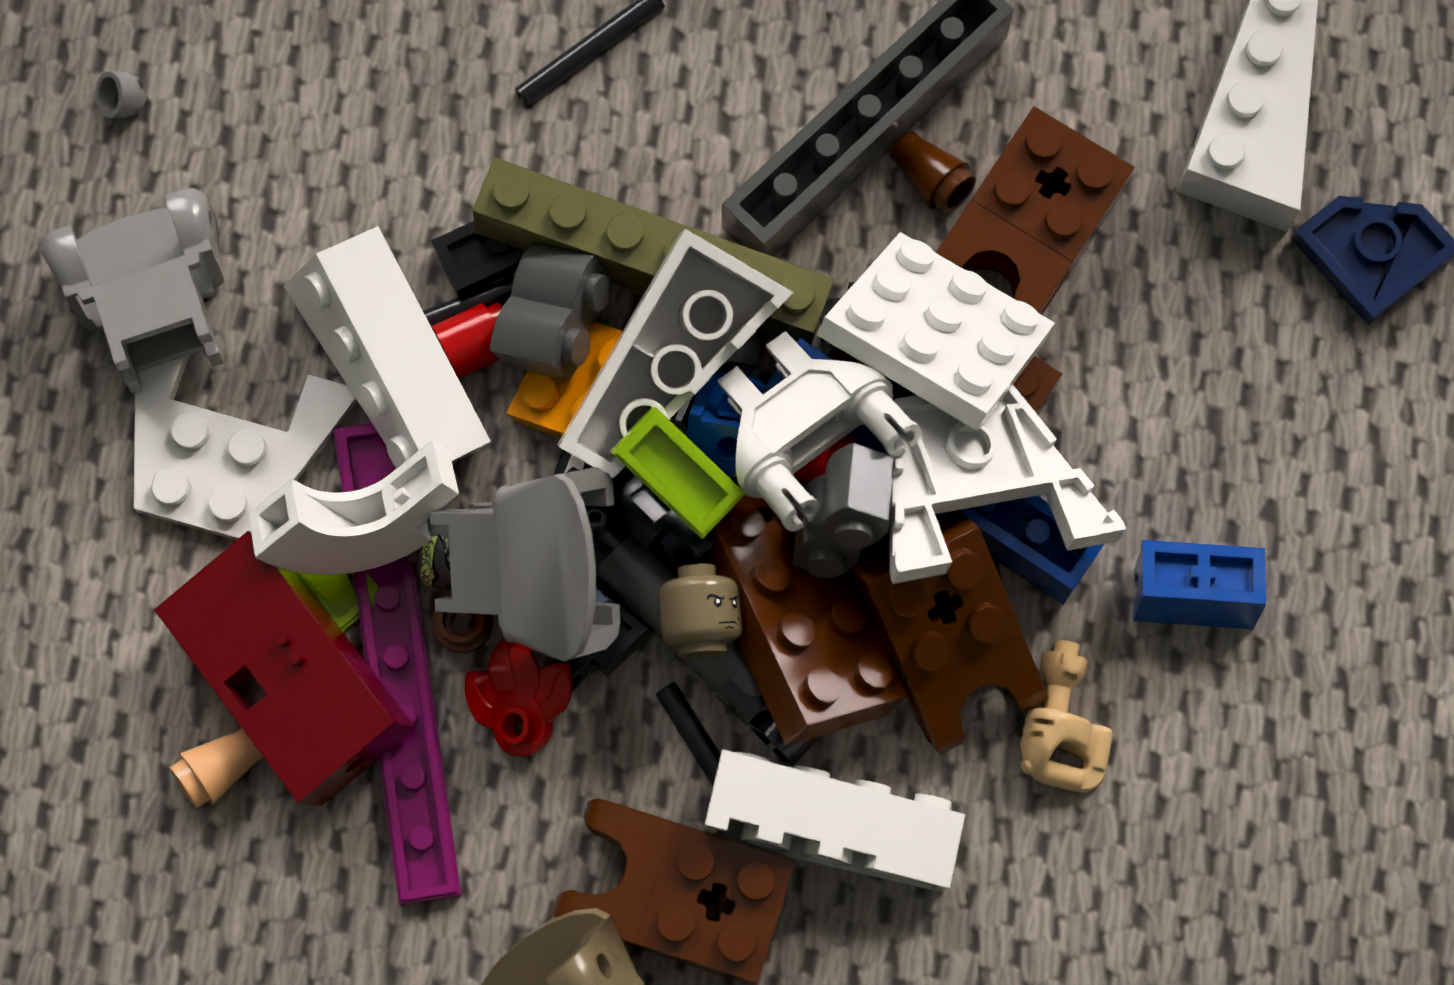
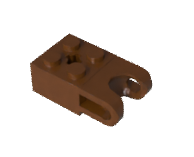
[936,106,1135,315]
[849,510,1048,755]
[551,798,796,985]

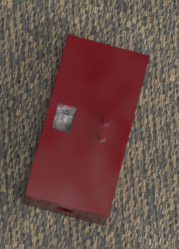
[154,531,416,806]

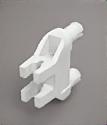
[717,331,921,531]

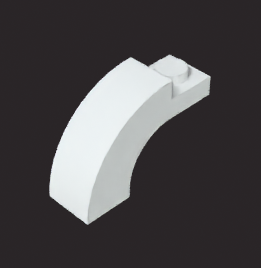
[248,440,459,575]

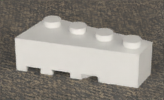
[1177,0,1318,232]
[283,226,491,468]
[557,229,794,478]
[703,749,965,893]

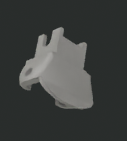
[39,188,224,394]
[429,467,620,661]

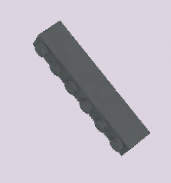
[722,0,1014,257]

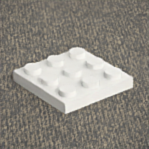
[817,232,1055,431]

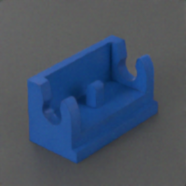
[687,368,766,477]
[1133,540,1266,630]

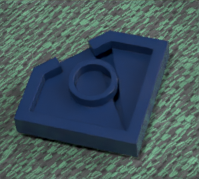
[1290,196,1454,325]

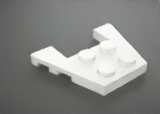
[134,355,358,540]
[889,385,1126,584]

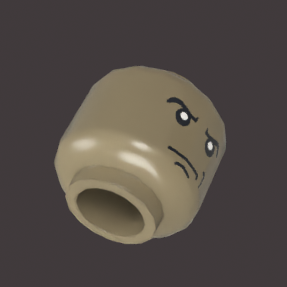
[658,564,742,658]

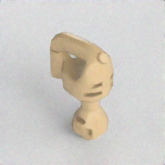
[1020,640,1113,793]

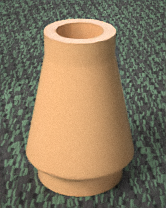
[169,728,263,809]

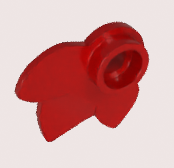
[464,638,572,757]

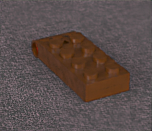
[700,476,908,746]

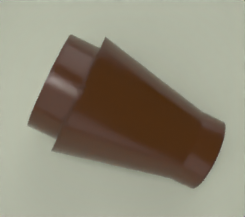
[890,131,976,214]

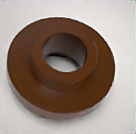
[432,594,493,653]

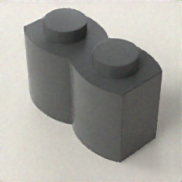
[490,242,612,381]
[793,443,894,578]

